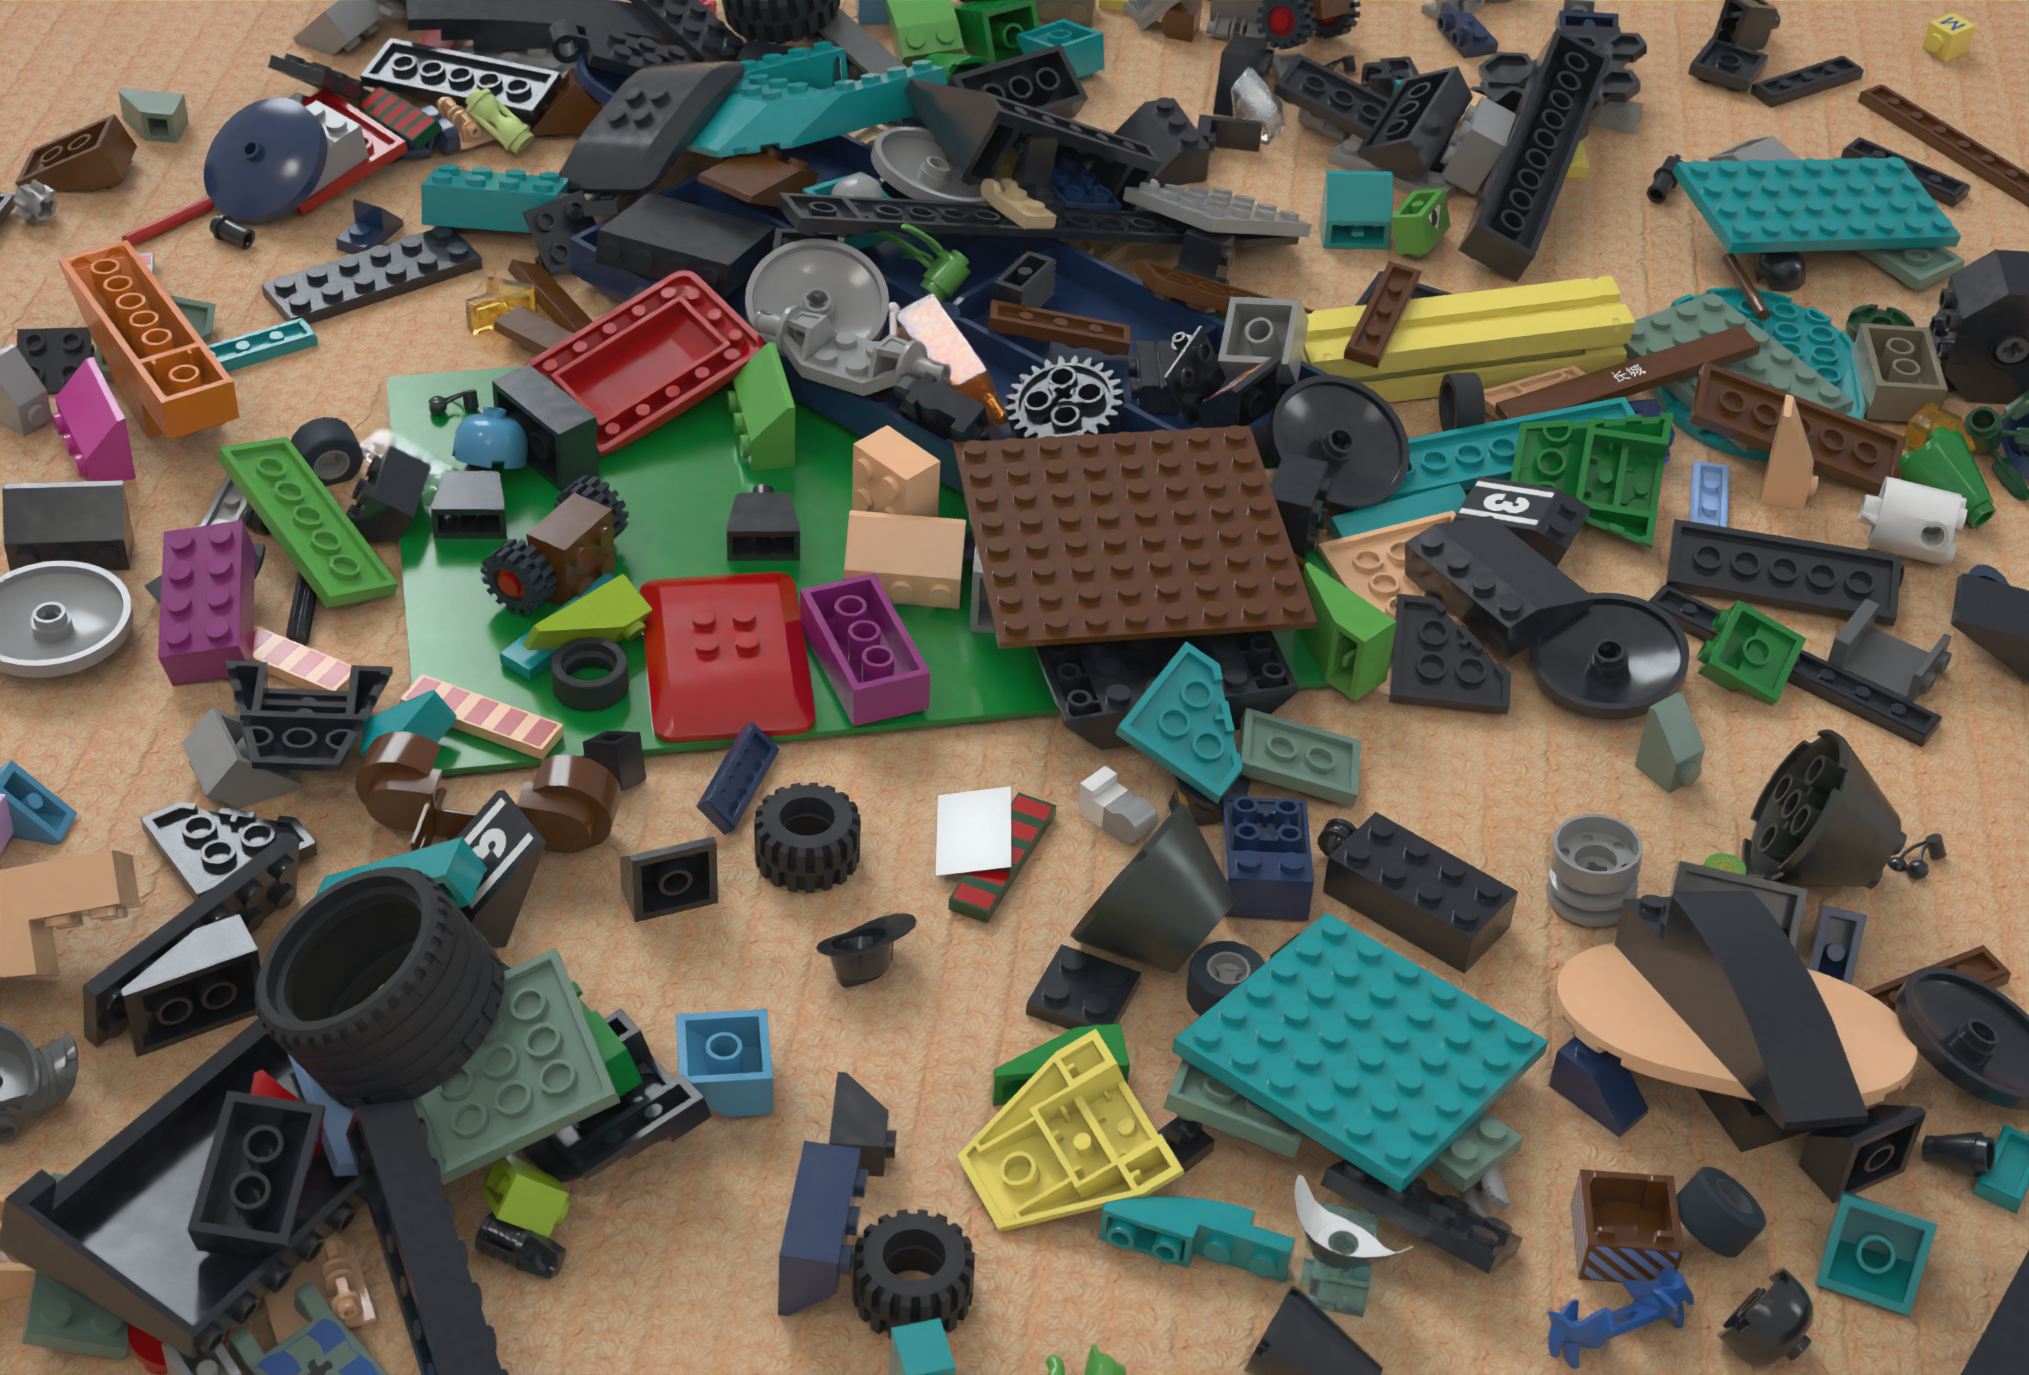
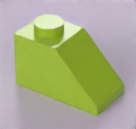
[480,1154,569,1238]

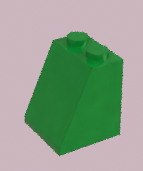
[953,0,1040,64]

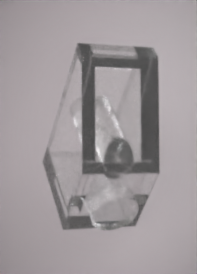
[1231,68,1285,146]

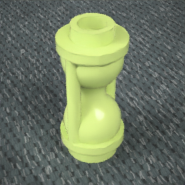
[465,88,534,155]

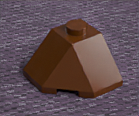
[531,67,604,135]

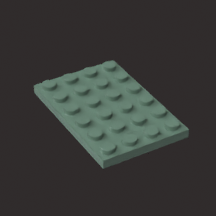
[1623,293,1854,453]

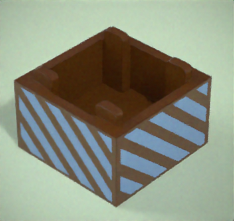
[1571,1169,1684,1283]

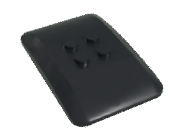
[558,61,745,195]

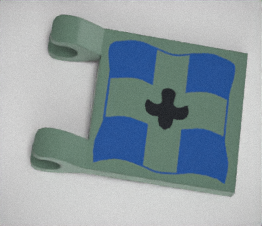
[228,1282,388,1375]

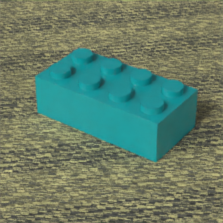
[421,164,569,233]

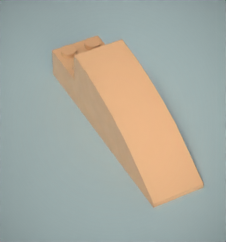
[0,850,141,980]

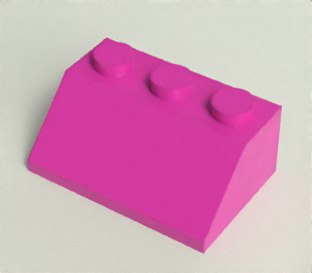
[52,357,136,481]

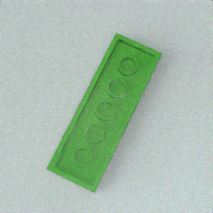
[217,437,398,608]

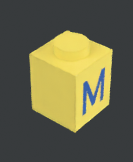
[1922,12,1976,61]

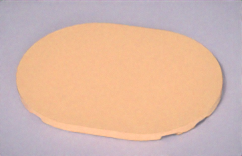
[1554,942,1917,1106]

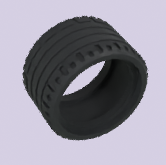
[255,867,505,1109]

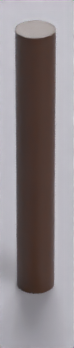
[1722,253,1770,321]

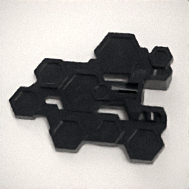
[1469,32,1647,142]

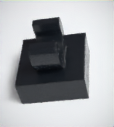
[1157,1116,1215,1173]

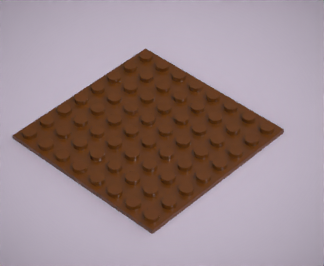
[953,426,1317,648]

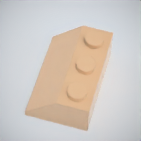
[844,510,966,609]

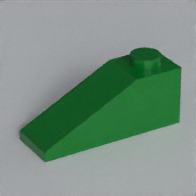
[992,1024,1130,1106]

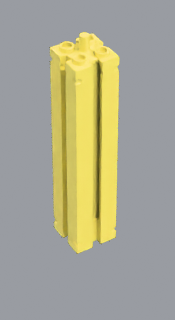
[1302,275,1635,403]

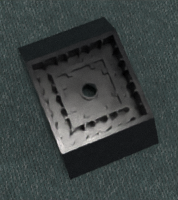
[1033,631,1298,750]

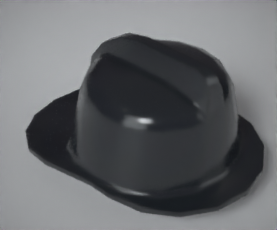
[816,913,917,988]

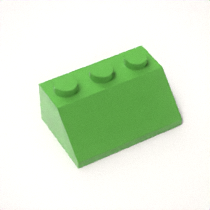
[726,342,795,471]

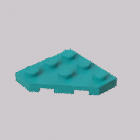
[1116,642,1243,804]

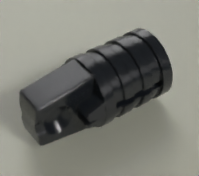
[475,1212,566,1279]

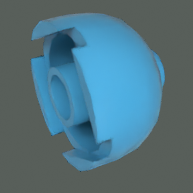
[452,407,528,469]

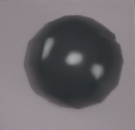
[1754,251,1806,292]

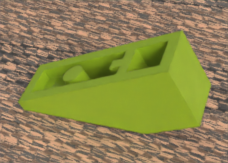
[523,574,653,651]

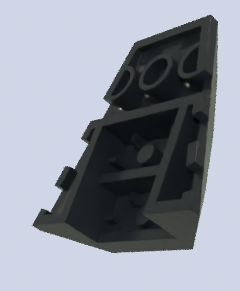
[226,660,393,771]

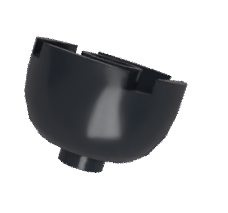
[1717,1268,1814,1364]

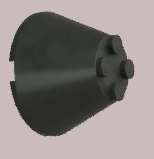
[1742,729,1907,889]

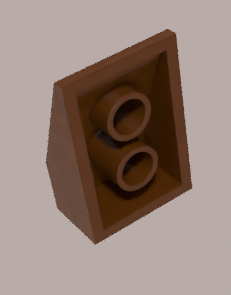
[15,114,137,191]
[697,146,819,207]

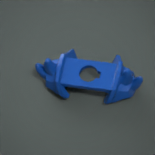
[1548,1269,1694,1369]

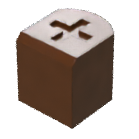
[1161,0,1202,42]

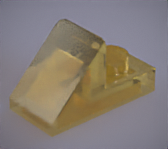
[465,276,537,336]

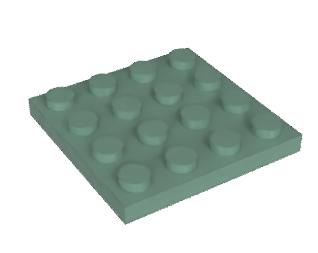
[412,948,621,1185]

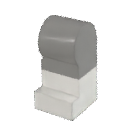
[1077,766,1159,844]

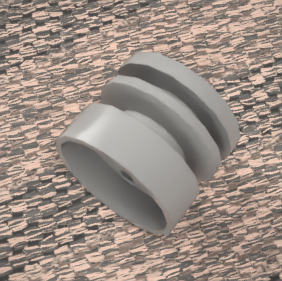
[1547,814,1643,927]

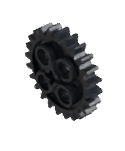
[1005,355,1126,439]

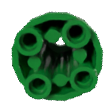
[1897,426,1996,528]

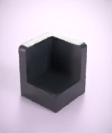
[582,730,646,792]

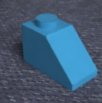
[0,760,77,845]

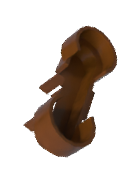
[355,732,622,853]

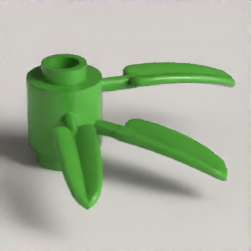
[872,223,971,302]

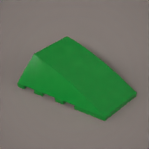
[1510,412,1673,548]

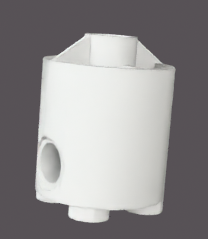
[1858,476,1967,566]

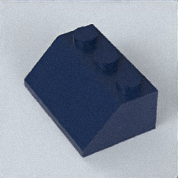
[778,1141,868,1316]

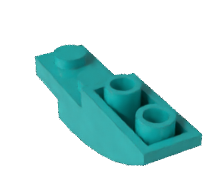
[1099,1196,1295,1282]

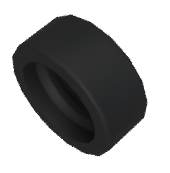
[1439,372,1485,431]
[551,637,629,711]

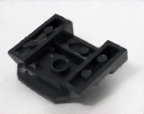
[522,1008,712,1183]

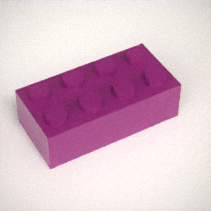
[158,520,255,686]
[800,573,931,727]

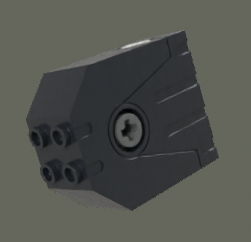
[1930,249,2029,405]

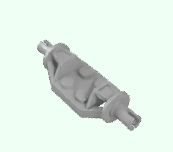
[753,305,952,396]

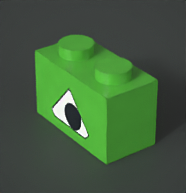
[1390,189,1451,257]

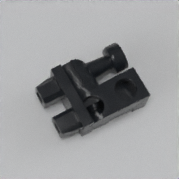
[894,372,991,442]

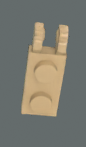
[980,178,1057,229]

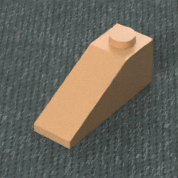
[1760,394,1819,511]

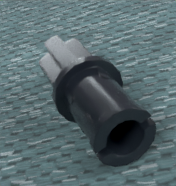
[1646,154,1683,203]

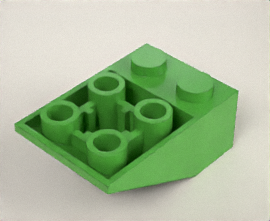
[1299,562,1397,701]

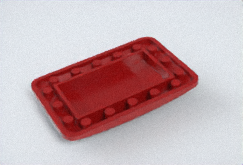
[520,270,764,457]
[639,572,815,743]

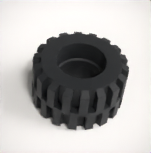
[754,782,861,893]
[852,1209,975,1339]

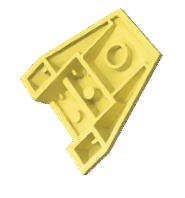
[957,1029,1185,1232]

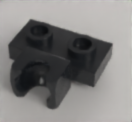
[1361,56,1420,98]

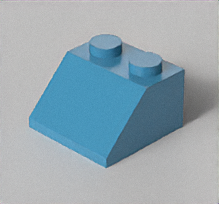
[676,1009,773,1117]

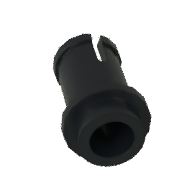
[210,214,255,250]

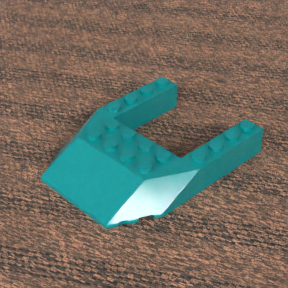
[686,41,947,158]

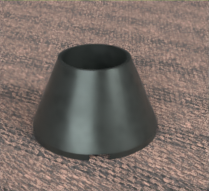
[1070,803,1237,974]

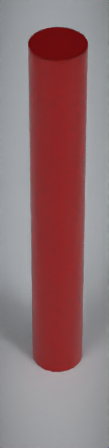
[122,197,215,247]

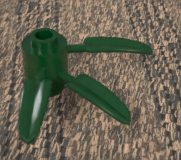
[1964,390,2029,501]

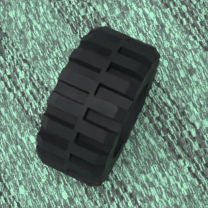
[722,0,841,45]

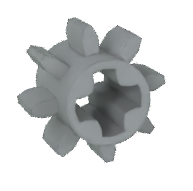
[13,180,58,225]

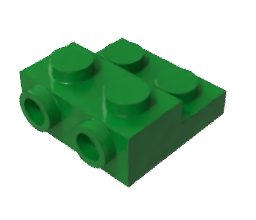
[1696,600,1807,706]

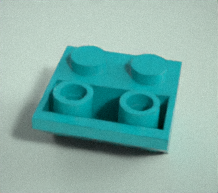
[1319,170,1393,250]

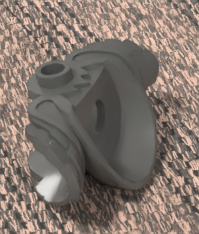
[0,1022,79,1143]

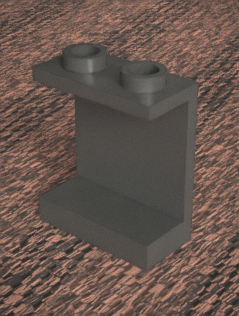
[1827,599,1952,703]

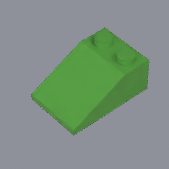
[884,0,964,68]

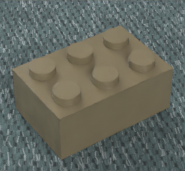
[1852,323,1948,424]

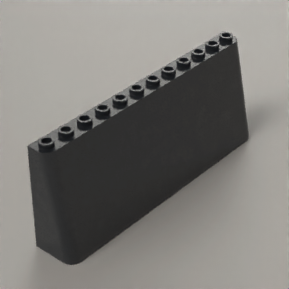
[0,961,511,1358]

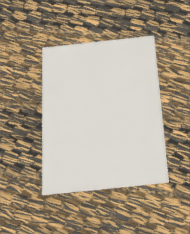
[936,786,1011,876]

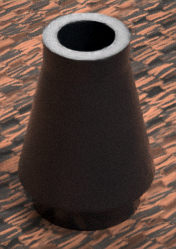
[1922,1132,1996,1177]

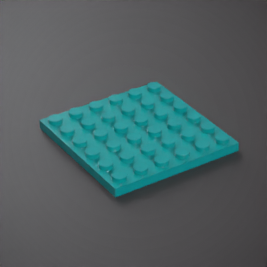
[1172,913,1548,1193]

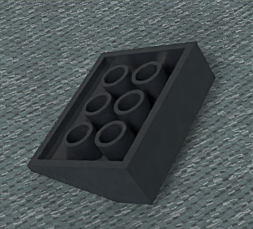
[1405,516,1595,660]

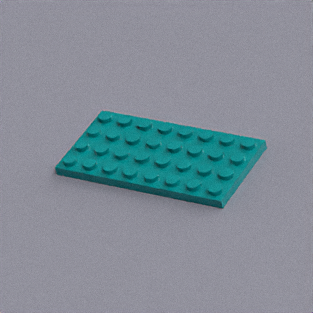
[1673,157,1961,254]

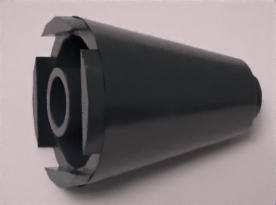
[1244,1285,1383,1375]

